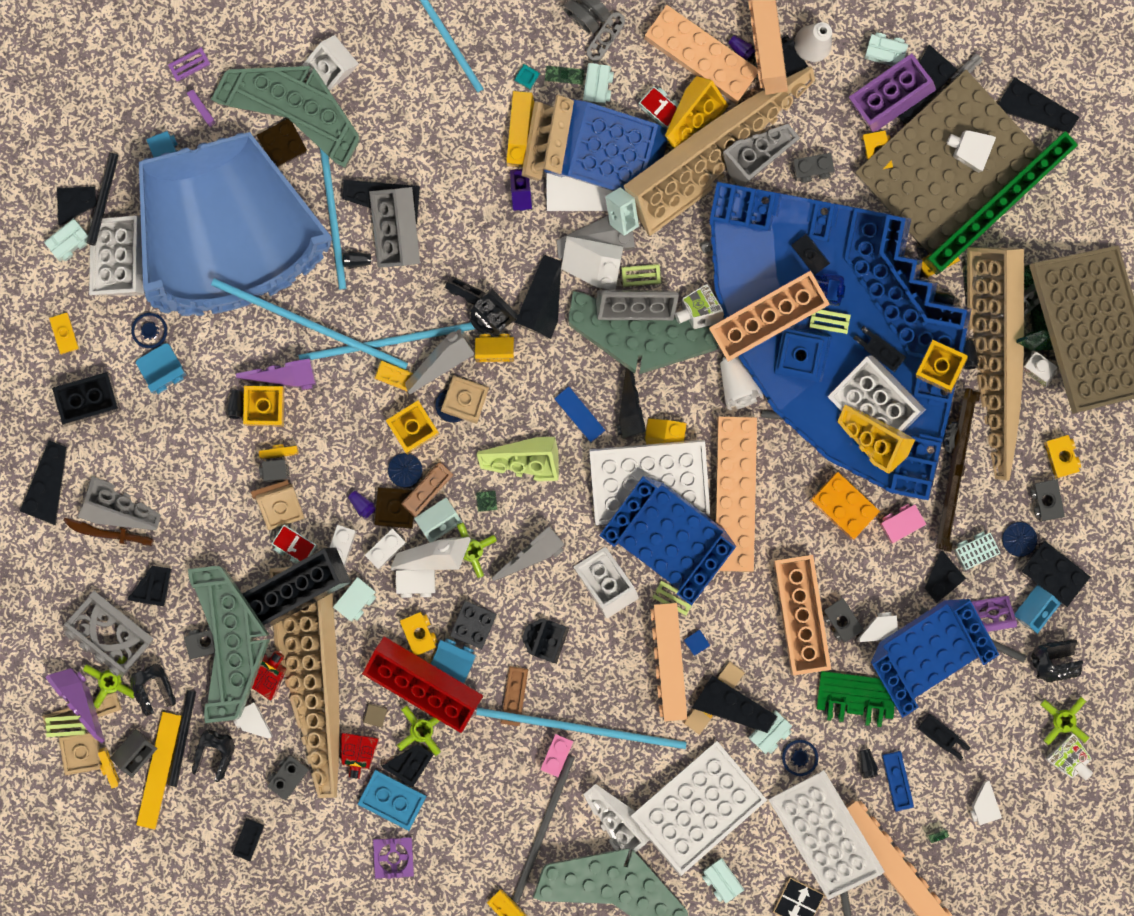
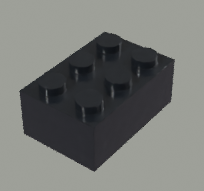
[52,372,121,426]
[1019,541,1091,608]

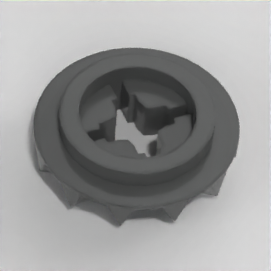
[944,422,958,453]

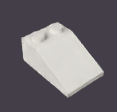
[561,236,623,290]
[574,547,639,619]

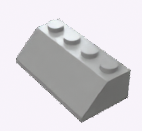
[369,187,420,268]
[596,290,679,320]

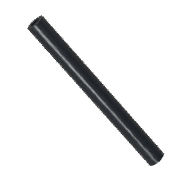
[86,153,119,246]
[168,690,196,787]

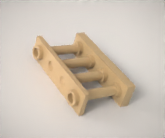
[522,95,574,181]

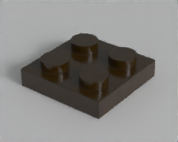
[256,119,308,168]
[374,487,414,529]

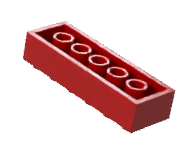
[362,636,484,733]

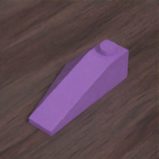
[236,359,316,391]
[45,668,105,743]

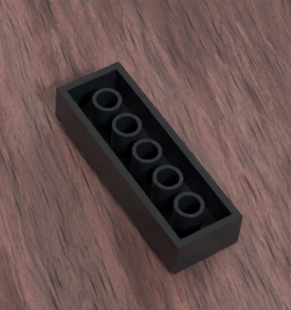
[243,547,351,629]

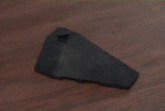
[515,255,562,339]
[616,368,646,439]

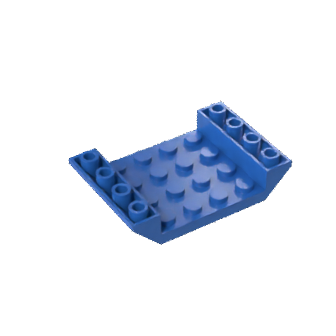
[544,99,668,191]
[599,476,737,606]
[871,599,999,718]

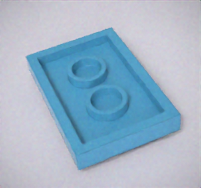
[357,770,427,831]

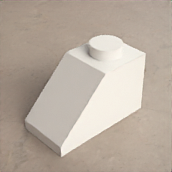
[233,702,273,739]
[970,780,1002,825]

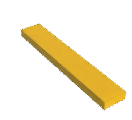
[136,712,181,829]

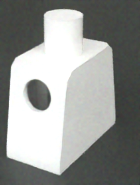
[947,130,996,173]

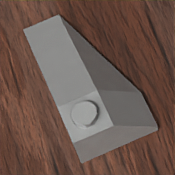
[723,124,800,186]
[556,216,635,259]
[405,329,475,394]
[78,476,161,530]
[492,527,565,582]

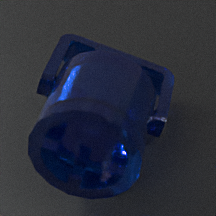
[814,274,845,306]

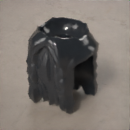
[1031,639,1083,683]
[130,663,176,716]
[192,729,235,782]

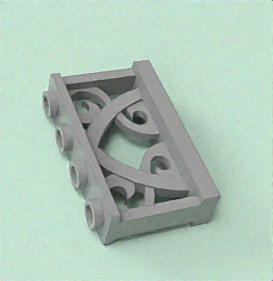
[63,591,153,678]

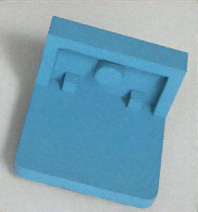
[136,343,187,395]
[431,638,476,684]

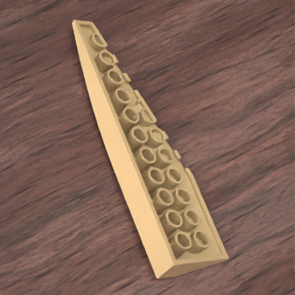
[624,67,815,236]
[967,247,1024,481]
[269,567,339,798]

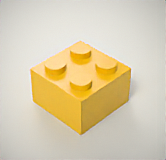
[916,340,968,393]
[243,386,285,427]
[386,400,439,454]

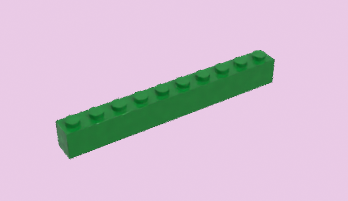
[924,131,1078,275]

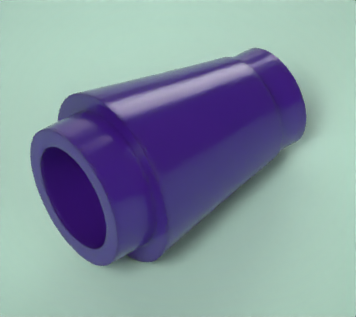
[728,35,756,62]
[348,490,376,519]

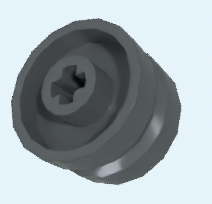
[562,0,611,35]

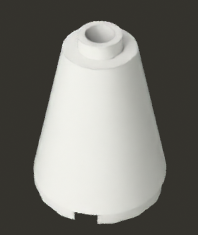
[794,22,832,63]
[720,357,763,410]

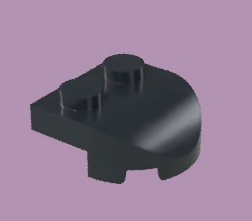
[470,289,518,335]
[523,619,569,664]

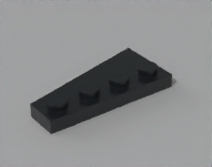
[897,45,958,125]
[998,77,1079,134]
[342,180,420,224]
[20,440,67,526]
[692,675,778,733]

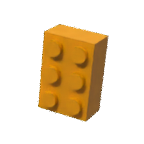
[809,472,880,540]

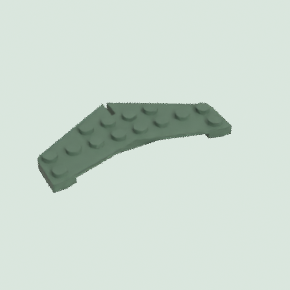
[211,66,360,169]
[568,291,724,374]
[188,566,270,723]
[533,848,688,916]

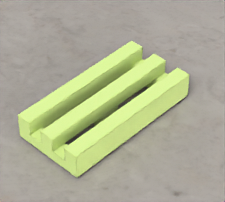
[621,264,661,287]
[809,310,851,334]
[652,581,691,615]
[45,716,86,737]

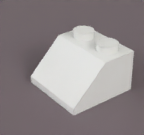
[303,35,359,91]
[856,612,898,642]

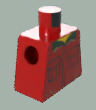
[252,651,286,701]
[342,733,379,779]

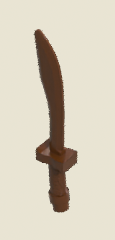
[64,518,154,546]

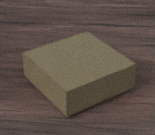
[364,704,388,728]

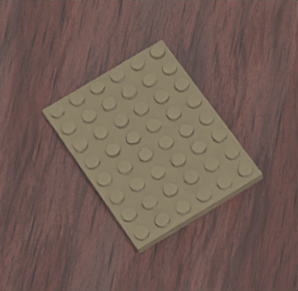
[854,69,1041,255]
[1029,245,1134,414]

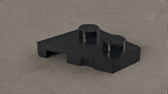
[57,186,97,226]
[924,550,966,603]
[128,565,172,607]
[382,744,434,787]

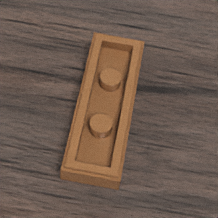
[401,462,453,517]
[501,666,528,726]

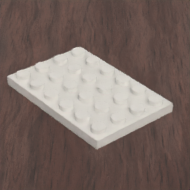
[589,440,710,525]
[630,741,767,876]
[768,770,885,900]

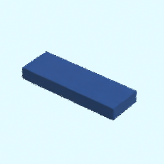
[554,387,606,443]
[882,751,914,812]

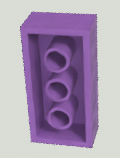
[849,53,936,133]

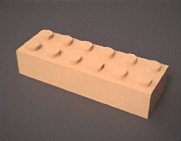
[748,0,788,95]
[644,5,758,105]
[709,271,830,362]
[773,555,831,676]
[650,602,688,722]

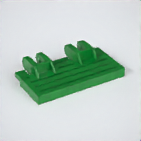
[816,671,895,727]

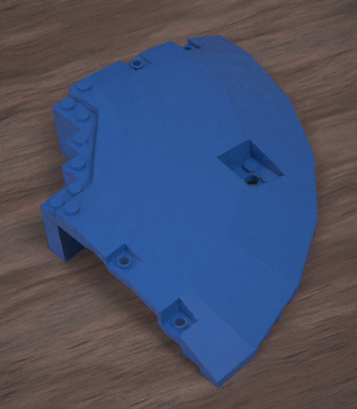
[710,182,972,500]

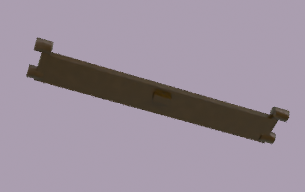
[936,388,981,552]

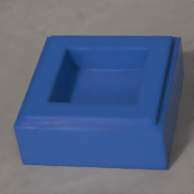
[684,629,710,656]

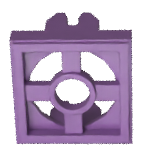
[972,596,1017,632]
[373,837,414,879]

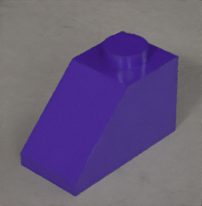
[510,169,532,211]

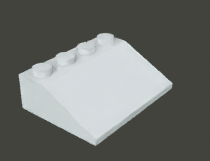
[547,173,613,211]
[89,216,145,296]
[828,355,926,432]

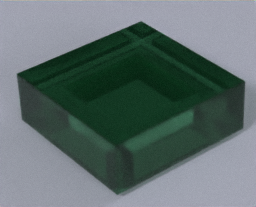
[476,491,498,512]
[927,829,949,843]

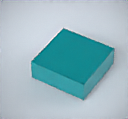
[514,64,540,90]

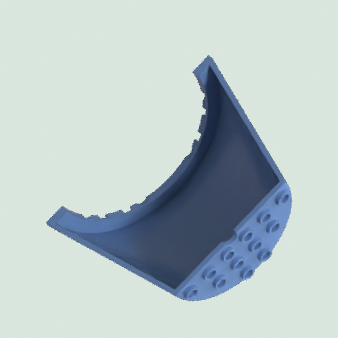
[139,132,332,316]

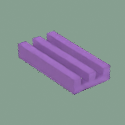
[168,47,211,82]
[187,90,216,127]

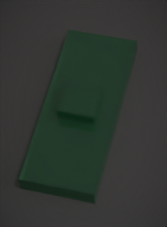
[545,66,584,85]

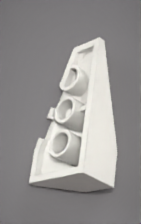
[391,537,471,570]
[583,784,649,860]

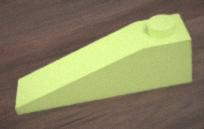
[477,437,559,481]

